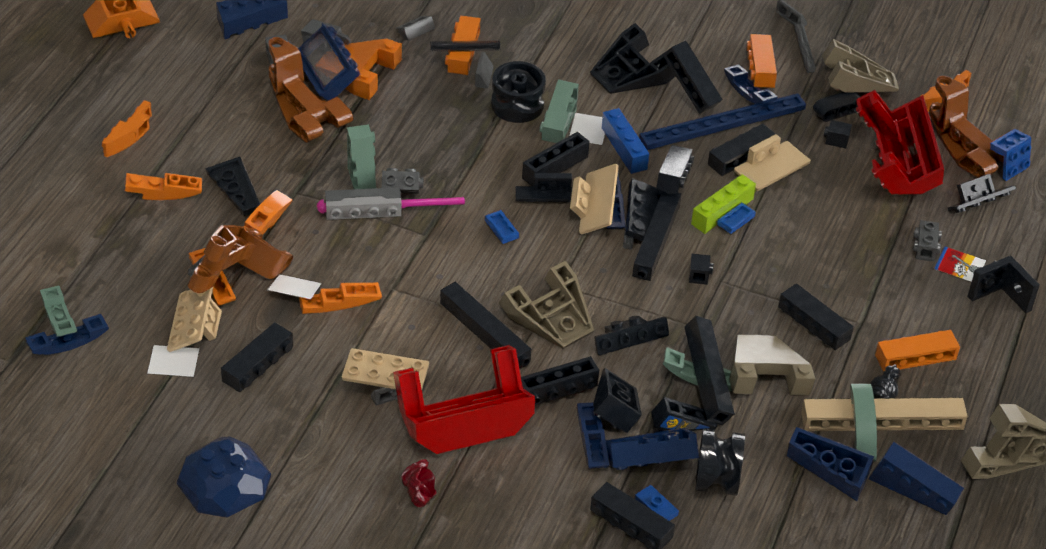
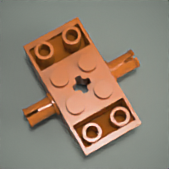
[83,0,160,38]

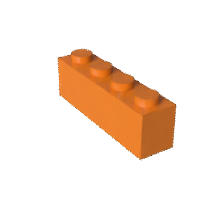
[445,15,481,75]
[746,34,777,88]
[875,330,960,371]

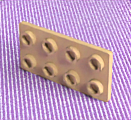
[734,134,811,191]
[570,164,619,235]
[167,287,222,352]
[342,348,429,389]

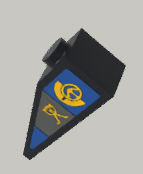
[651,397,718,431]

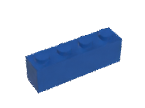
[601,108,649,174]

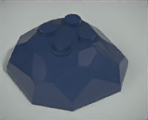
[177,436,271,517]

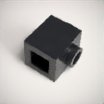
[824,120,852,149]
[689,253,714,285]

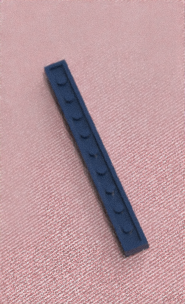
[639,93,806,150]

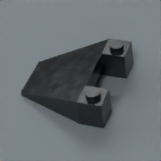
[590,23,676,94]

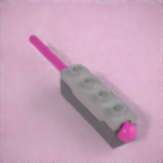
[317,187,465,220]

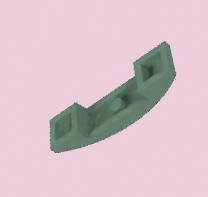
[40,286,77,337]
[663,347,732,391]
[850,384,877,462]

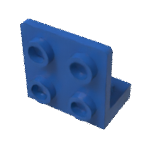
[990,129,1031,181]

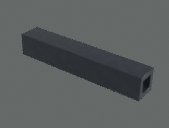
[632,191,682,281]
[440,281,532,369]
[684,316,735,426]

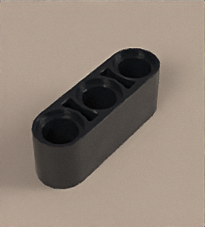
[813,92,861,122]

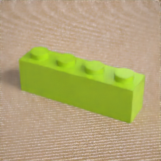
[691,174,756,234]

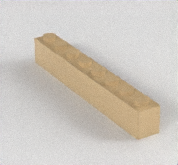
[801,398,968,431]

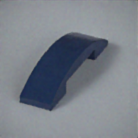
[724,64,778,104]
[25,314,109,355]

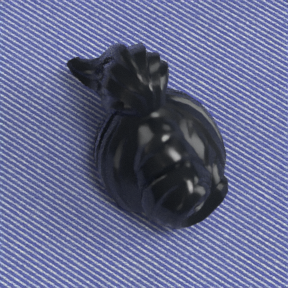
[870,364,901,399]

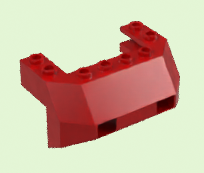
[856,90,944,194]
[393,345,535,454]

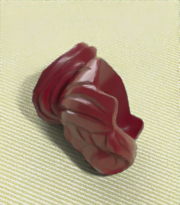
[401,459,437,507]

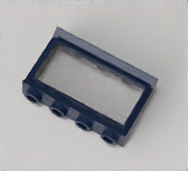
[298,23,361,100]

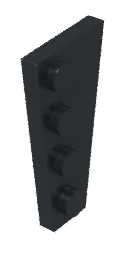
[205,156,260,216]
[625,178,663,241]

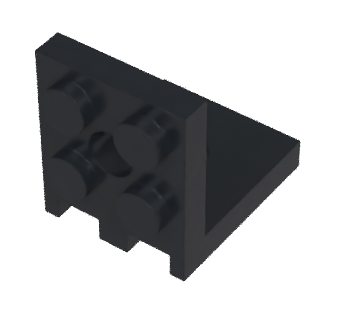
[967,255,1040,313]

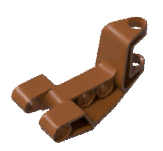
[269,37,353,142]
[929,76,1005,177]
[188,225,293,293]

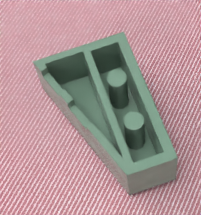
[540,79,579,143]
[347,124,376,189]

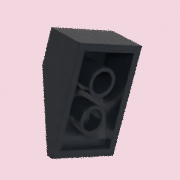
[593,368,642,433]

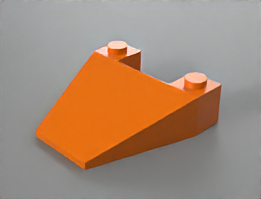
[316,38,402,100]

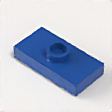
[717,203,756,234]
[485,210,519,244]
[635,485,679,521]

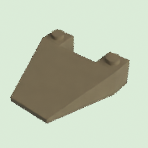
[822,39,899,92]
[499,261,594,349]
[729,335,815,395]
[961,404,1046,479]

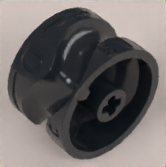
[491,61,546,123]
[695,428,745,496]

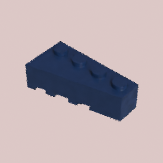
[216,0,288,39]
[787,427,874,501]
[606,428,699,470]
[868,442,964,515]

